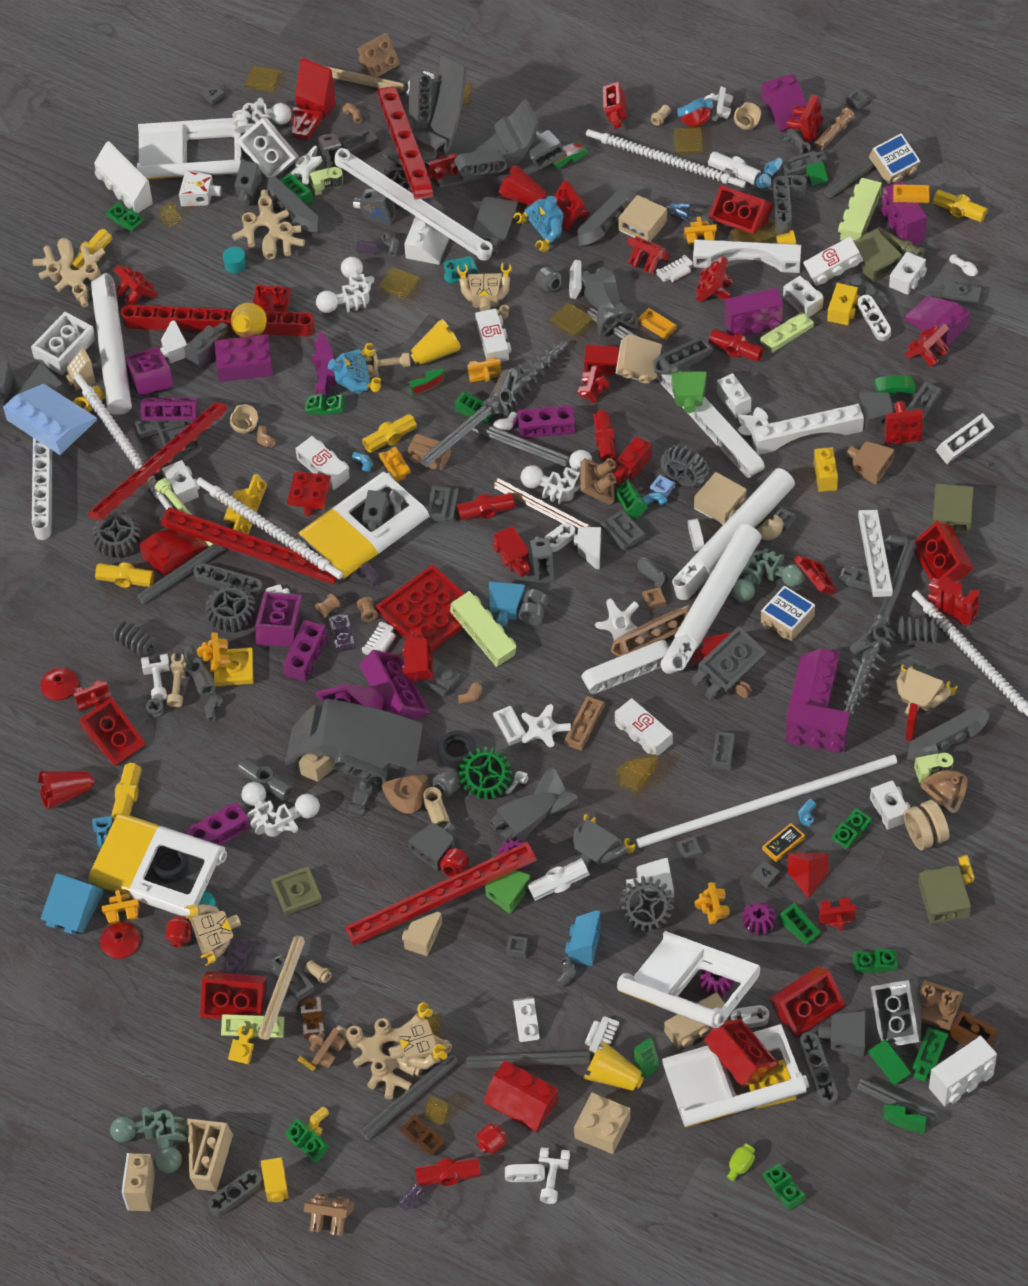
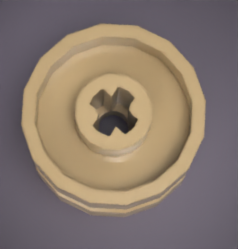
[904,800,949,850]

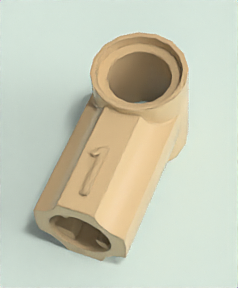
[423,787,450,828]

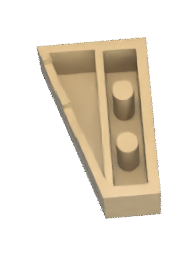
[299,754,335,782]
[187,1119,233,1191]

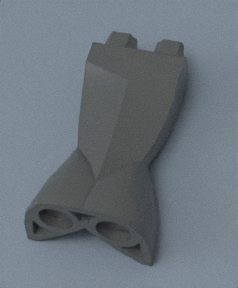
[581,267,638,337]
[490,767,579,843]

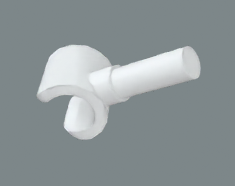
[505,771,528,795]

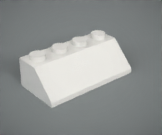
[94,141,153,213]

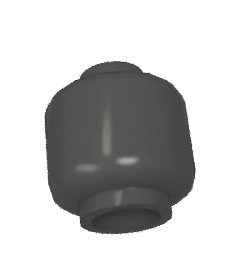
[535,267,562,293]
[433,768,462,797]

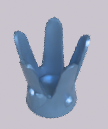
[666,201,693,221]

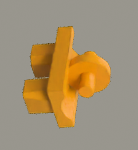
[684,216,717,246]
[467,357,501,383]
[379,447,411,482]
[197,632,229,672]
[695,883,730,924]
[102,890,140,925]

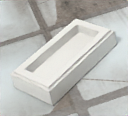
[569,260,582,299]
[493,706,526,746]

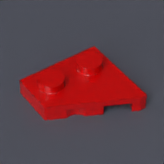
[292,107,324,140]
[794,555,837,595]

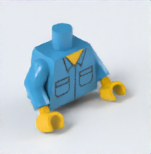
[513,196,563,252]
[328,343,381,395]

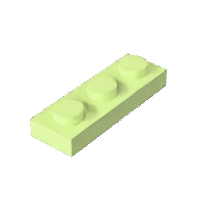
[760,312,814,353]
[221,1015,285,1038]

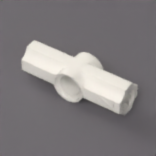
[708,151,761,185]
[527,858,589,901]

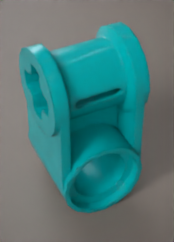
[444,256,479,283]

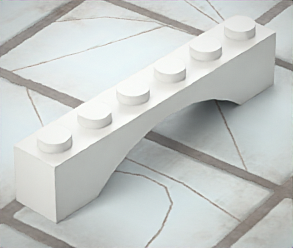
[693,240,801,273]
[752,404,864,455]

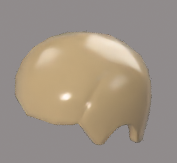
[734,102,761,130]
[230,404,258,434]
[756,515,784,541]

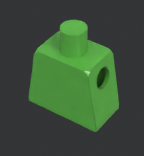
[671,372,706,413]
[485,870,531,914]

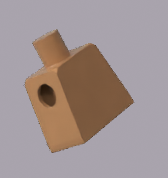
[847,441,894,485]

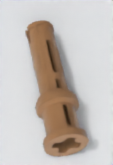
[814,108,855,151]

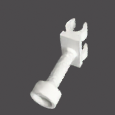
[141,654,170,701]
[539,1147,570,1204]

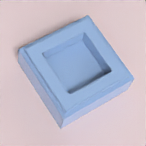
[650,475,675,498]

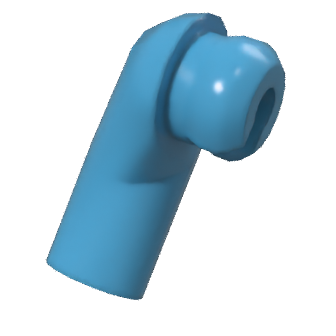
[352,452,374,472]
[642,492,668,505]
[798,799,816,826]

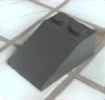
[871,980,921,1047]

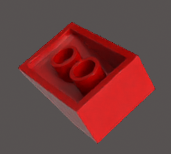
[295,58,336,118]
[139,529,209,577]
[78,697,146,767]

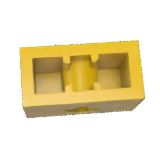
[827,283,860,325]
[814,447,838,492]

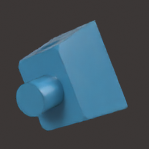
[489,582,525,626]

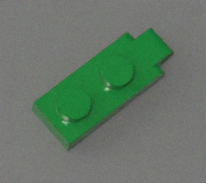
[912,1027,948,1082]

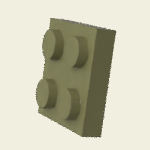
[271,866,323,916]

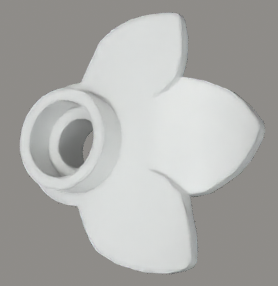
[738,407,769,436]

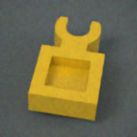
[228,1026,255,1064]

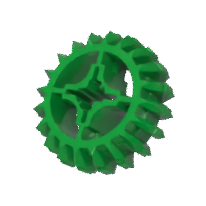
[459,747,512,800]

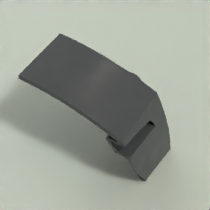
[383,54,467,166]
[432,99,539,188]
[285,699,423,785]

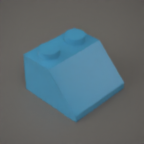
[565,910,601,966]

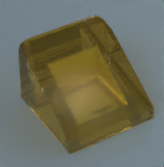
[158,201,181,228]
[731,229,755,242]
[424,1013,442,1035]
[425,1096,450,1125]

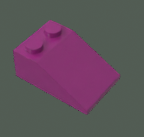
[761,74,807,132]
[904,296,971,345]
[125,347,173,395]
[256,592,302,647]
[315,684,384,710]

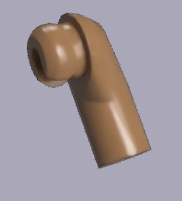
[342,103,362,124]
[257,426,276,448]
[458,682,482,705]

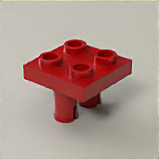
[787,95,823,145]
[554,181,590,231]
[627,236,670,274]
[696,256,734,302]
[114,265,158,305]
[252,284,291,312]
[904,323,950,367]
[884,401,924,445]
[287,471,331,516]

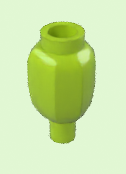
[727,1144,755,1181]

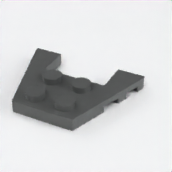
[135,420,203,480]

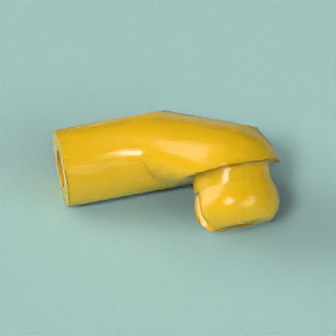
[958,855,975,885]
[308,1107,329,1136]

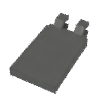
[472,196,518,254]
[691,626,767,700]

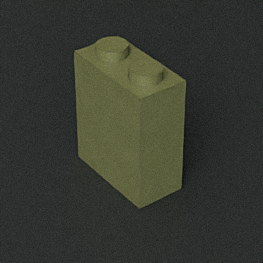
[853,229,902,282]
[932,484,973,534]
[918,866,971,924]

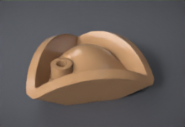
[921,770,967,813]
[382,775,429,813]

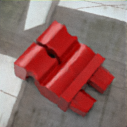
[928,577,980,625]

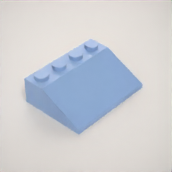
[3,383,97,455]

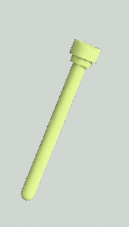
[155,478,213,547]

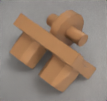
[309,1027,346,1068]

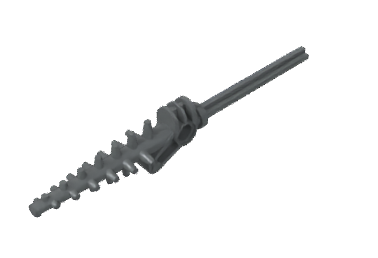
[420,340,568,467]
[843,539,917,718]

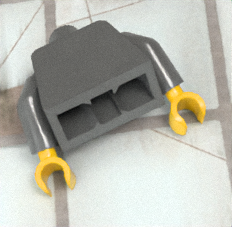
[573,814,636,868]

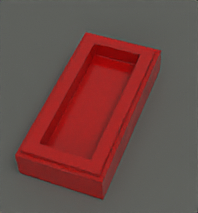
[905,703,918,741]

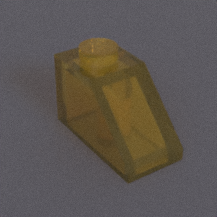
[616,754,658,795]

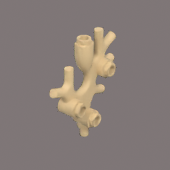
[232,190,305,260]
[33,238,105,307]
[336,1018,423,1099]

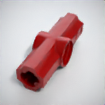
[708,329,764,362]
[593,410,616,462]
[457,492,515,520]
[415,1158,481,1187]

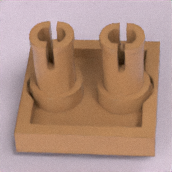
[357,33,400,77]
[580,458,616,505]
[920,980,963,1031]
[304,1193,355,1236]

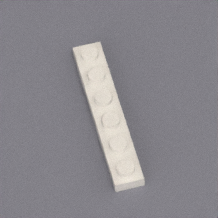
[858,510,893,597]

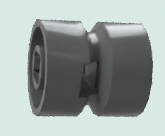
[518,589,549,625]

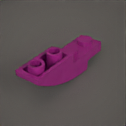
[312,332,336,398]

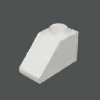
[160,320,187,364]
[574,527,601,569]

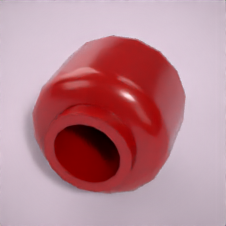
[440,848,469,877]
[165,916,192,947]
[476,1123,508,1155]

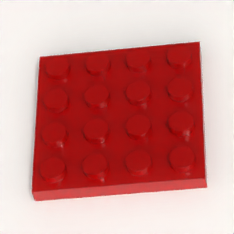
[375,564,465,650]

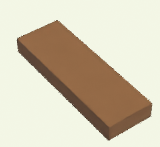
[564,696,605,751]

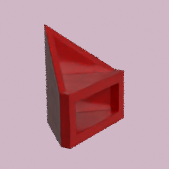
[788,852,829,899]

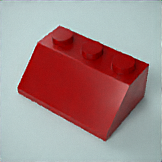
[708,185,774,234]
[915,521,974,581]
[768,966,845,1037]
[200,971,267,1019]
[704,1019,779,1086]
[483,1060,559,1133]

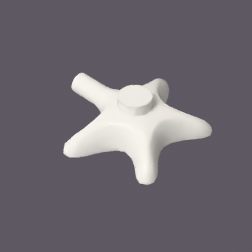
[289,146,322,184]
[595,599,639,640]
[521,704,571,748]

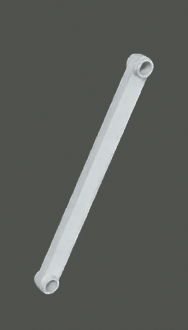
[335,148,493,261]

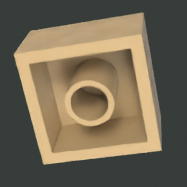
[574,1093,630,1154]

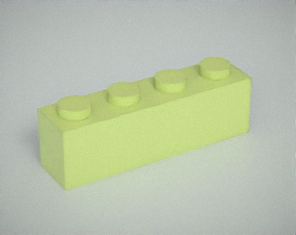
[838,178,882,241]
[450,591,516,667]

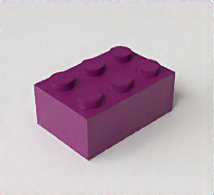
[881,181,927,244]
[724,288,783,335]
[214,334,273,382]
[786,701,850,753]

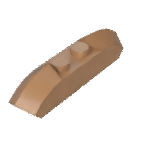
[611,605,691,657]

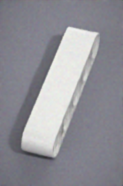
[581,640,669,694]

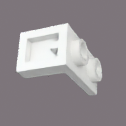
[513,997,540,1042]

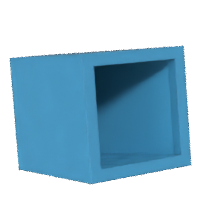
[40,873,105,935]

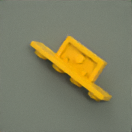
[223,474,267,534]

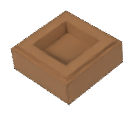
[642,587,666,610]

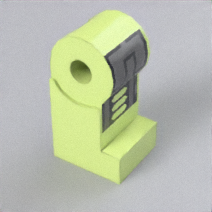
[309,167,343,196]
[914,753,953,784]

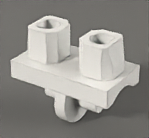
[704,86,733,121]

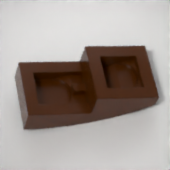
[300,996,325,1040]
[399,1114,446,1156]

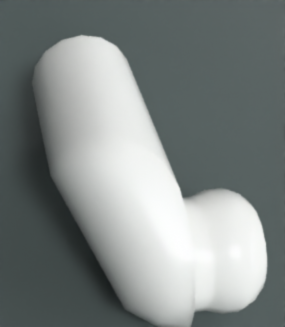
[493,412,518,431]

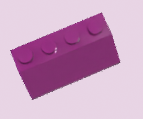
[786,648,840,721]
[359,650,430,721]

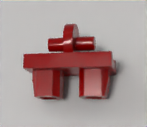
[427,153,459,180]
[578,366,610,403]
[73,680,111,711]
[819,898,857,932]

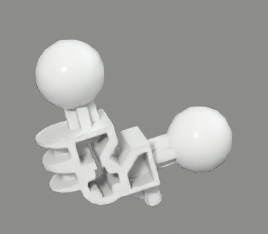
[232,98,292,152]
[316,257,374,313]
[520,450,593,504]
[241,782,320,837]

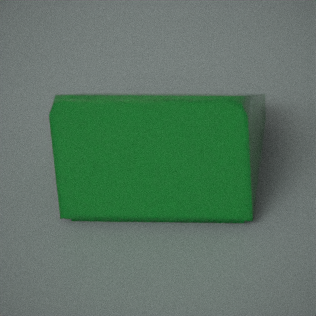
[806,162,828,186]

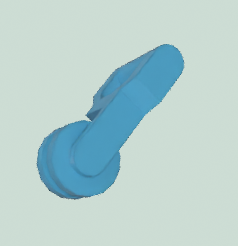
[756,158,782,189]
[92,816,113,850]

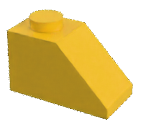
[261,1157,289,1202]

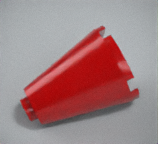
[499,165,548,205]
[38,771,94,810]

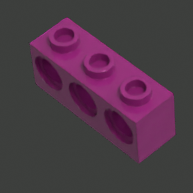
[141,398,199,420]
[518,405,575,438]
[283,620,328,682]
[185,802,250,846]

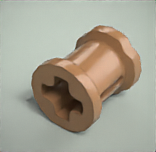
[315,593,340,618]
[356,597,378,622]

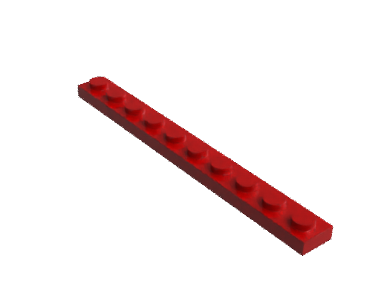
[88,403,228,520]
[161,507,337,585]
[345,842,537,946]

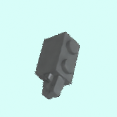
[184,322,229,369]

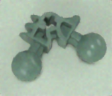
[731,548,806,603]
[110,1107,187,1174]

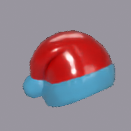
[677,98,712,128]

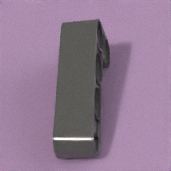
[773,175,807,235]

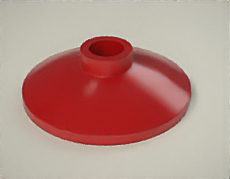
[40,668,79,701]
[100,922,141,959]

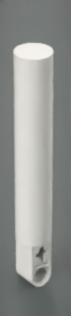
[91,273,132,415]
[672,468,795,600]
[661,524,761,674]

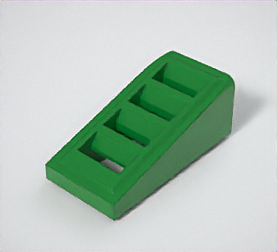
[279,173,313,205]
[455,391,493,424]
[615,479,648,519]
[777,903,821,945]
[634,1038,659,1078]

